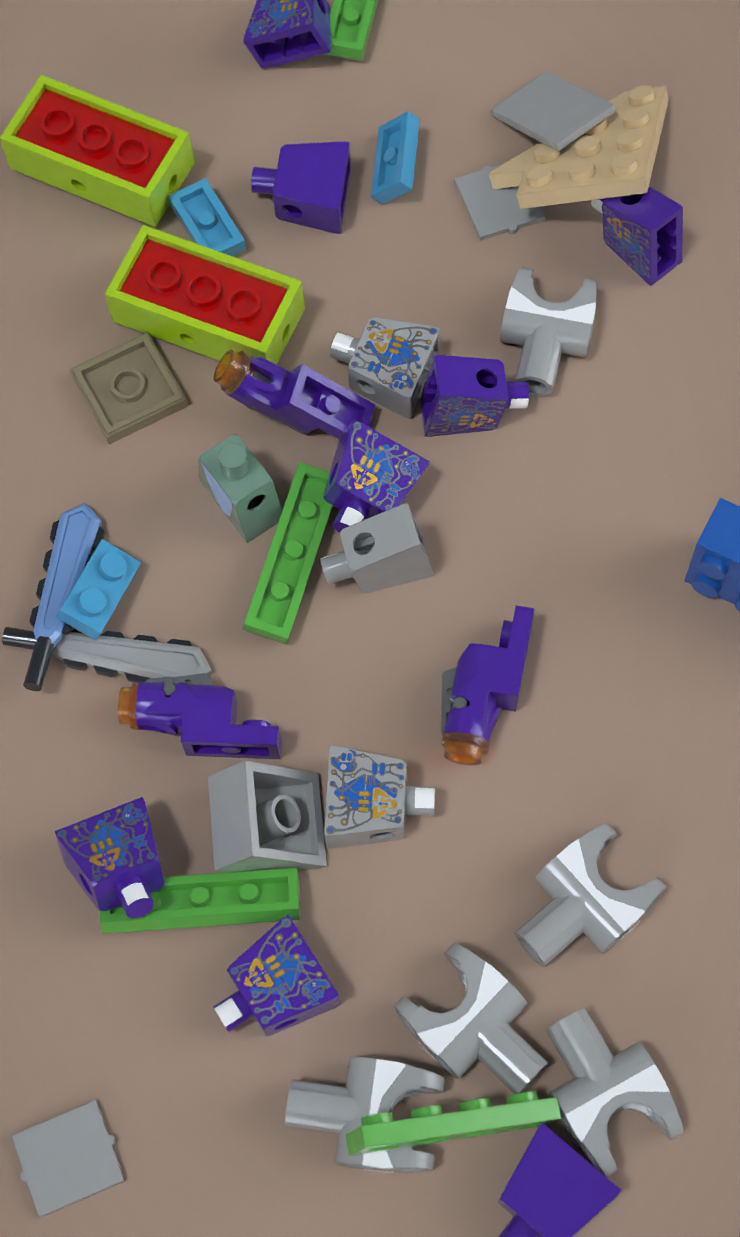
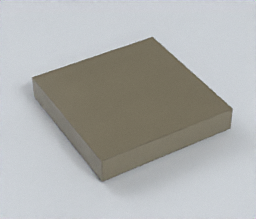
[69,332,188,445]

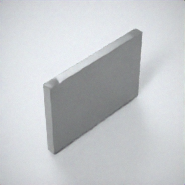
[490,71,616,151]

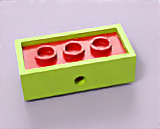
[0,75,195,227]
[104,225,305,366]

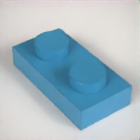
[371,111,420,205]
[168,178,246,256]
[56,539,142,641]

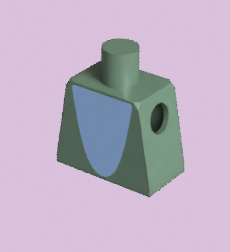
[198,434,282,543]

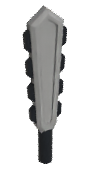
[2,627,212,684]

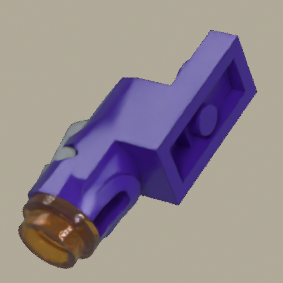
[213,350,375,439]
[441,605,534,765]
[118,673,282,759]

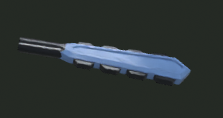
[23,503,104,691]

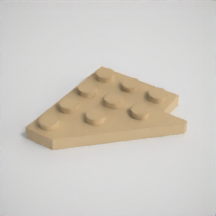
[489,85,669,209]

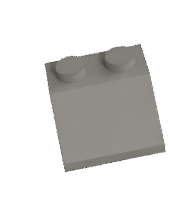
[208,760,327,872]

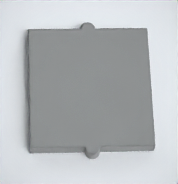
[454,163,546,241]
[12,1100,126,1218]

